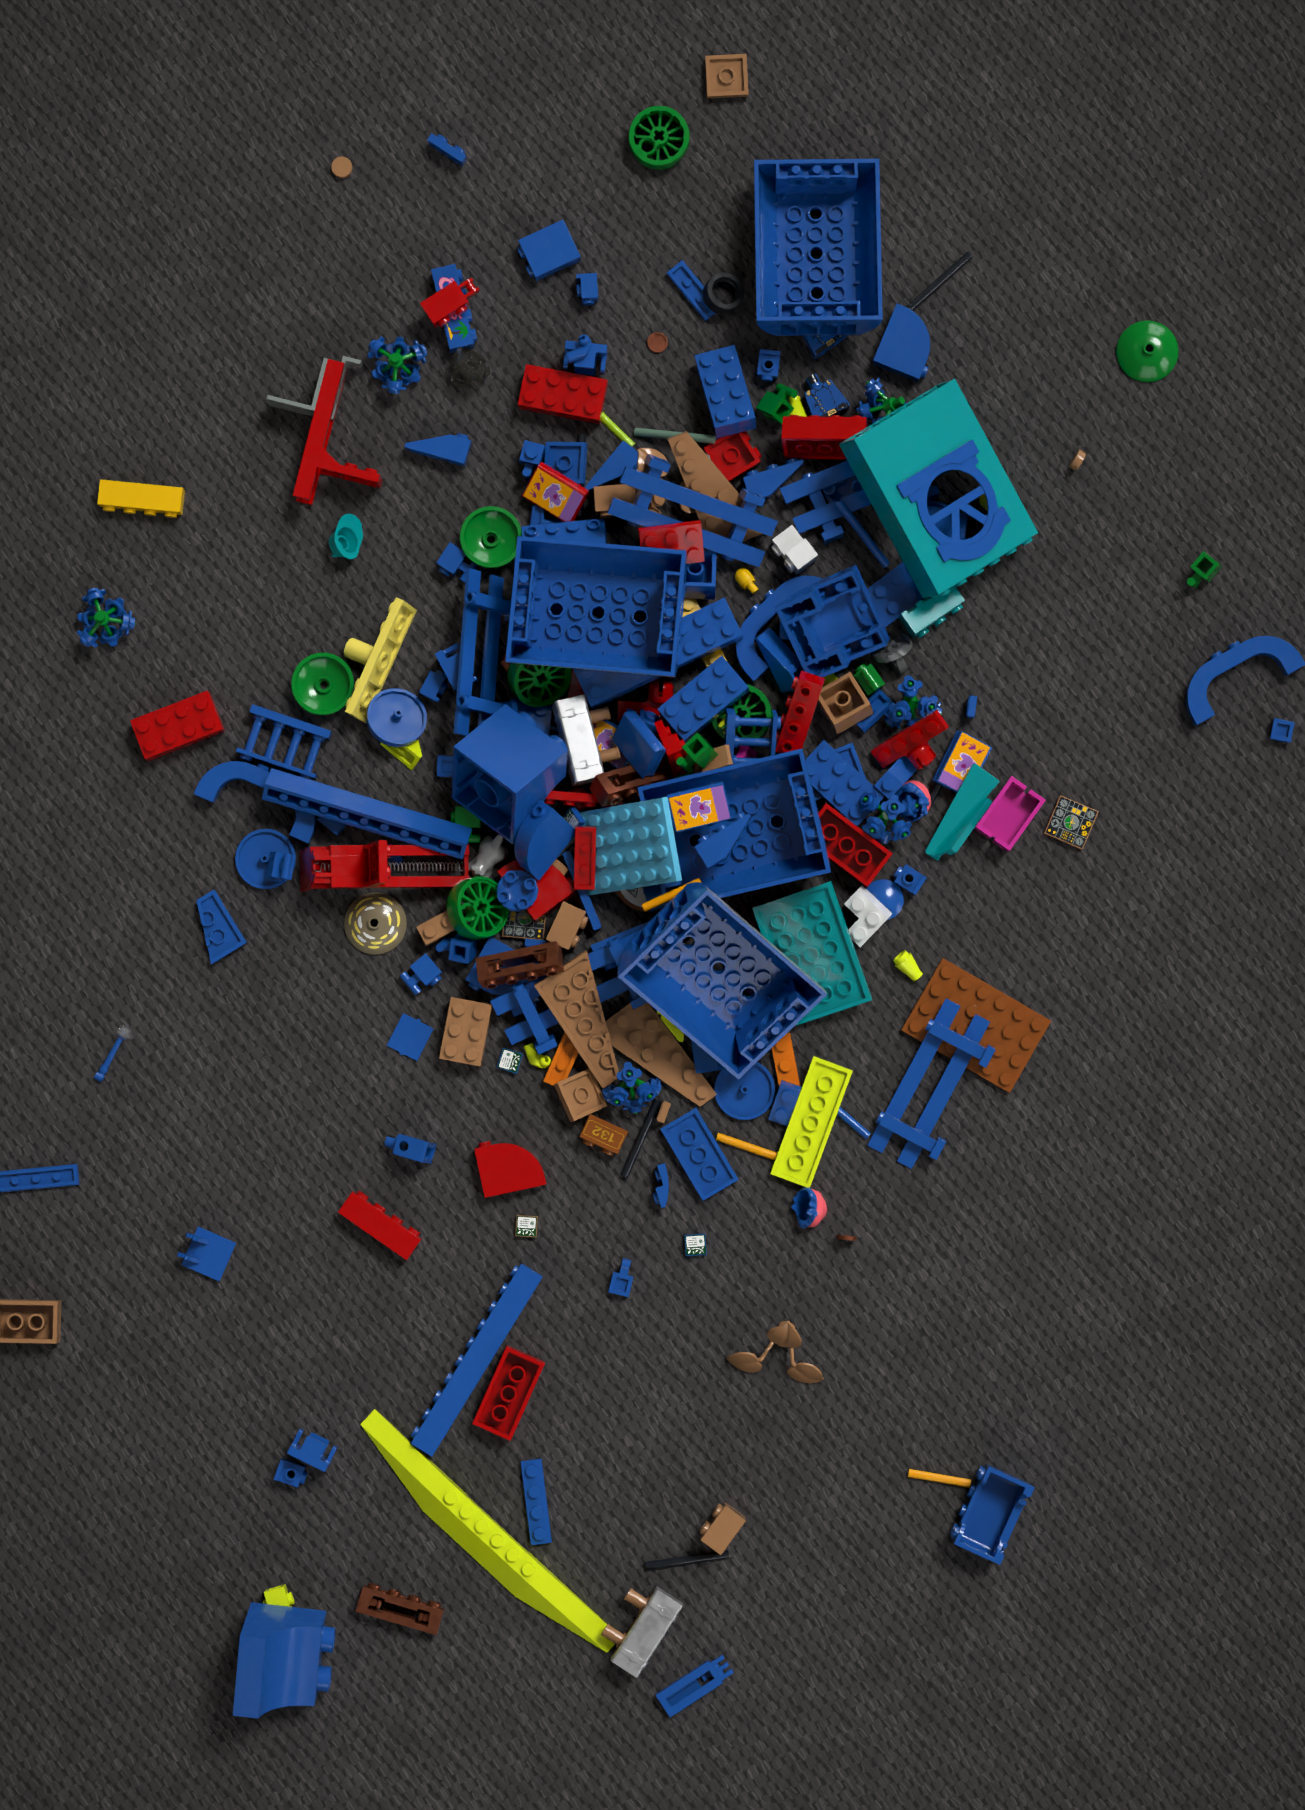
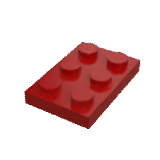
[638,520,704,564]

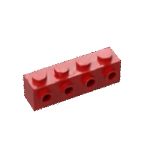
[775,671,825,753]
[338,1190,422,1260]

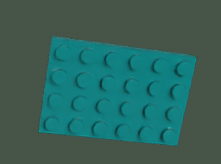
[752,881,872,1026]

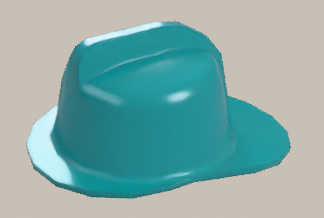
[328,514,363,559]

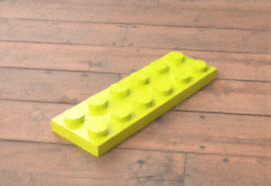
[770,1056,853,1187]

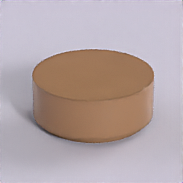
[331,156,353,178]
[1068,449,1086,471]

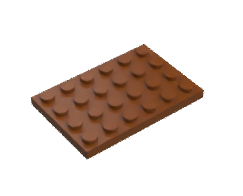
[901,958,1051,1093]

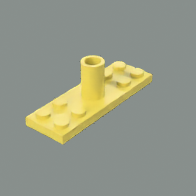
[344,597,417,723]

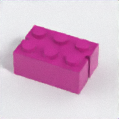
[974,776,1046,853]

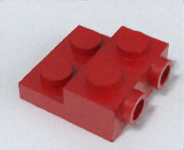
[703,431,762,482]
[654,720,688,776]

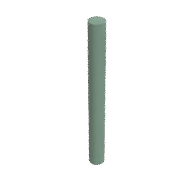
[634,428,716,444]

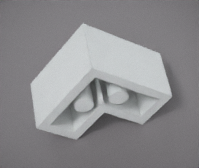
[771,525,818,575]
[844,885,892,947]

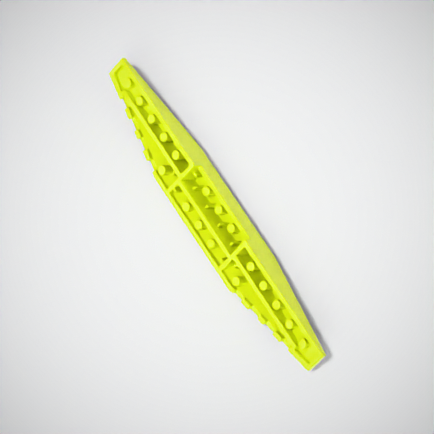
[360,1409,615,1653]

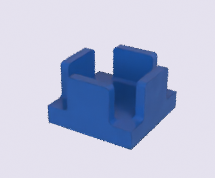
[563,340,608,376]
[435,643,479,692]
[287,1428,338,1472]

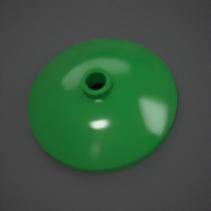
[1116,321,1178,382]
[460,506,522,568]
[292,653,354,715]

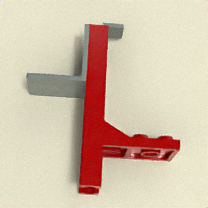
[266,356,383,505]

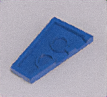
[196,890,247,965]

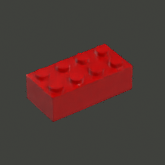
[518,364,608,424]
[781,415,868,459]
[130,690,225,761]
[818,803,893,888]
[472,1345,545,1441]

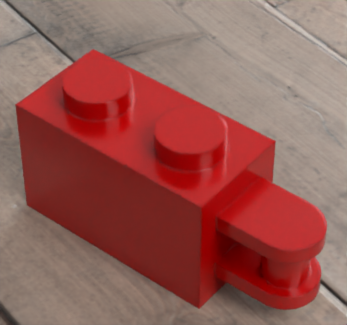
[420,278,480,328]

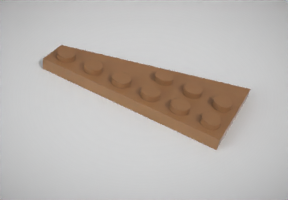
[667,431,762,551]
[534,950,619,1088]
[605,1003,717,1107]

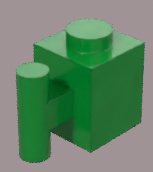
[756,383,798,424]
[1187,551,1223,588]
[853,663,885,697]
[676,733,719,773]
[451,806,481,843]

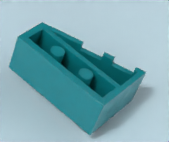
[898,586,965,639]

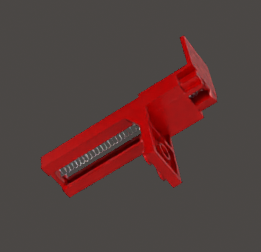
[299,840,470,892]

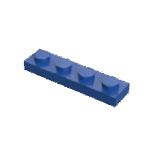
[521,1458,552,1545]

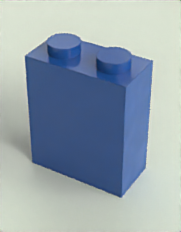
[517,220,581,281]

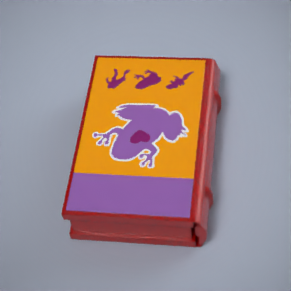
[522,462,590,522]

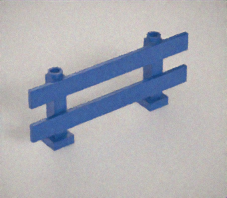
[607,454,778,567]
[780,460,952,545]
[454,568,518,736]
[490,929,648,1054]
[867,998,996,1169]

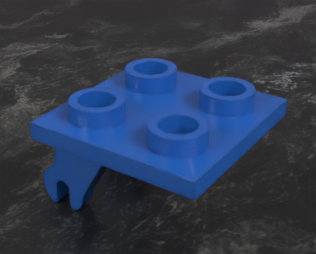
[177,1226,236,1282]

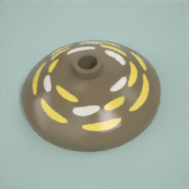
[344,892,407,955]

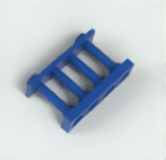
[236,704,332,780]
[724,708,781,765]

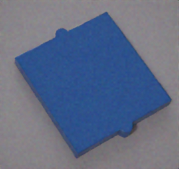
[387,1013,434,1061]

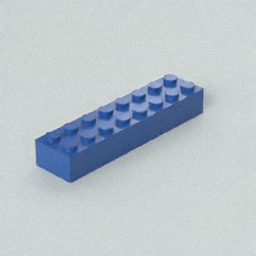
[573,597,743,709]

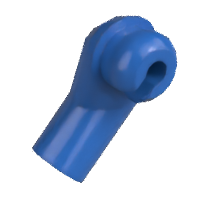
[566,334,591,363]

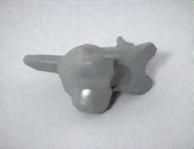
[469,834,509,878]

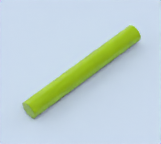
[601,412,635,447]

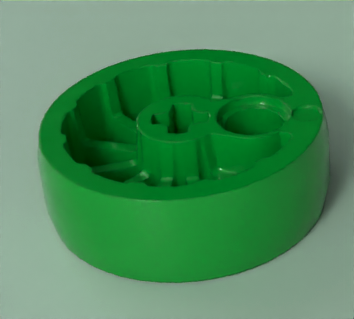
[628,106,690,170]
[507,663,571,707]
[711,684,772,741]
[447,876,509,940]

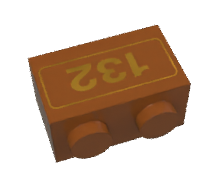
[580,1114,628,1156]

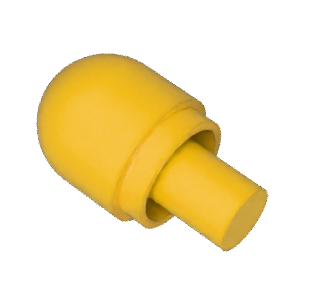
[735,568,759,595]

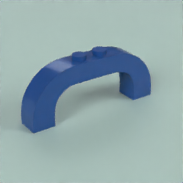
[736,576,823,683]
[1185,636,1305,727]
[194,761,317,844]

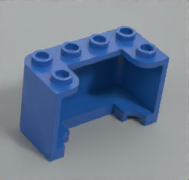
[949,1464,1035,1565]

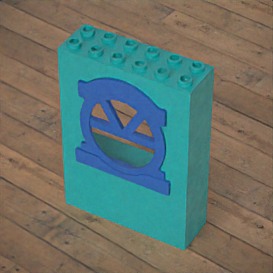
[839,379,1038,599]

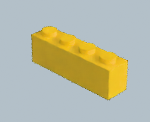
[97,479,185,518]

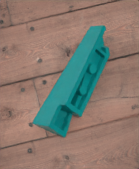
[925,764,1000,861]

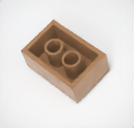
[439,997,493,1066]
[0,1299,62,1344]

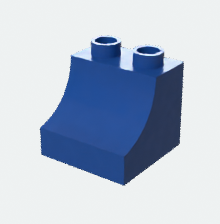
[452,704,568,844]
[233,1602,336,1718]

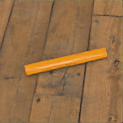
[641,878,701,912]
[716,1133,777,1160]
[908,1469,971,1488]

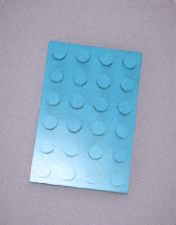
[579,797,682,895]

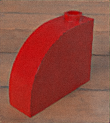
[497,860,575,924]
[474,1141,547,1198]

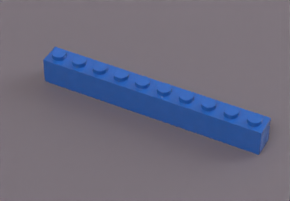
[262,768,472,859]
[410,1263,543,1456]

